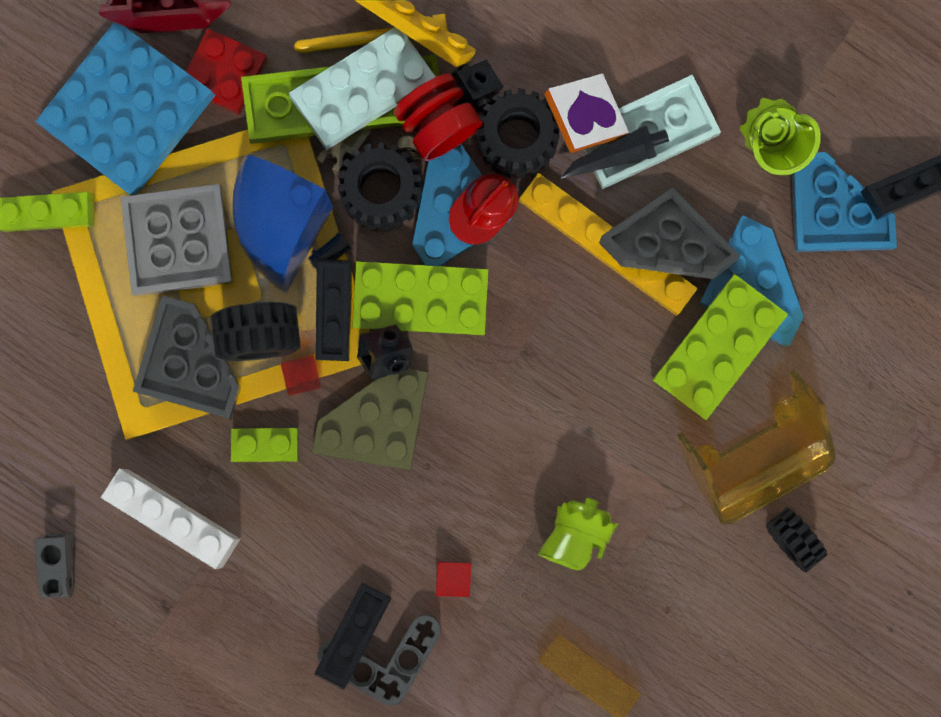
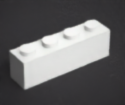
[101,469,240,569]

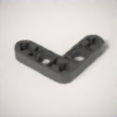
[317,614,441,706]

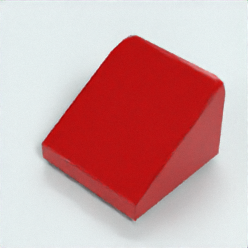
[436,561,472,597]

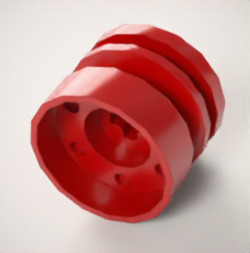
[393,73,483,161]

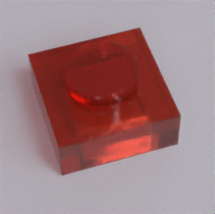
[281,355,322,396]

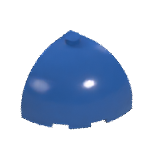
[232,155,333,293]

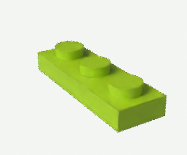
[0,192,94,232]

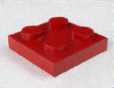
[186,28,268,115]

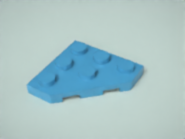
[412,144,512,266]
[791,152,897,252]
[698,215,804,347]

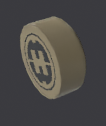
[397,136,423,160]

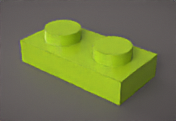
[231,428,299,462]

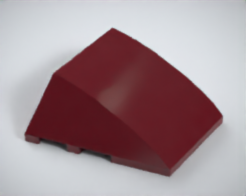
[99,0,231,34]

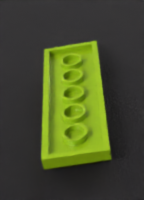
[241,55,439,144]

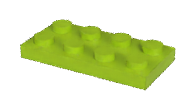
[352,261,488,335]
[652,274,788,420]

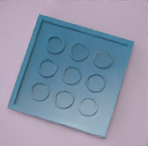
[35,22,216,196]

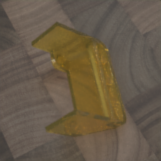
[677,370,836,524]

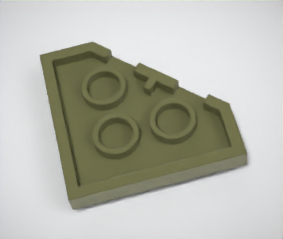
[312,369,428,470]

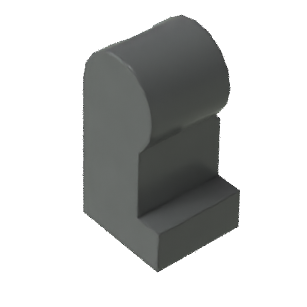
[34,533,75,598]

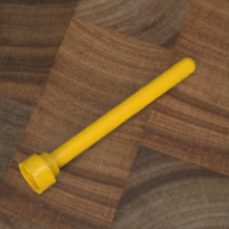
[294,13,448,53]

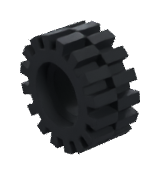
[766,507,828,573]

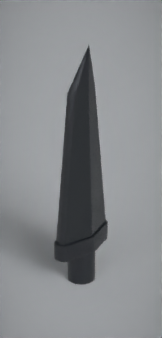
[560,125,669,179]

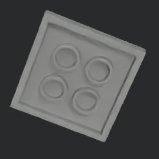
[121,184,233,296]

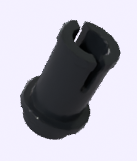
[308,233,352,270]

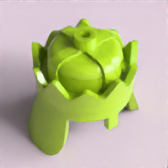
[740,98,821,175]
[537,498,618,571]

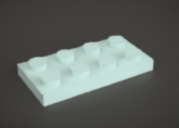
[289,27,435,150]
[583,75,721,189]

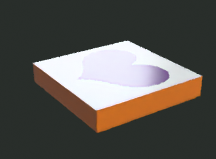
[544,73,629,153]

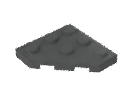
[599,188,740,279]
[133,295,241,419]

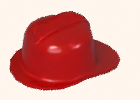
[449,174,519,245]

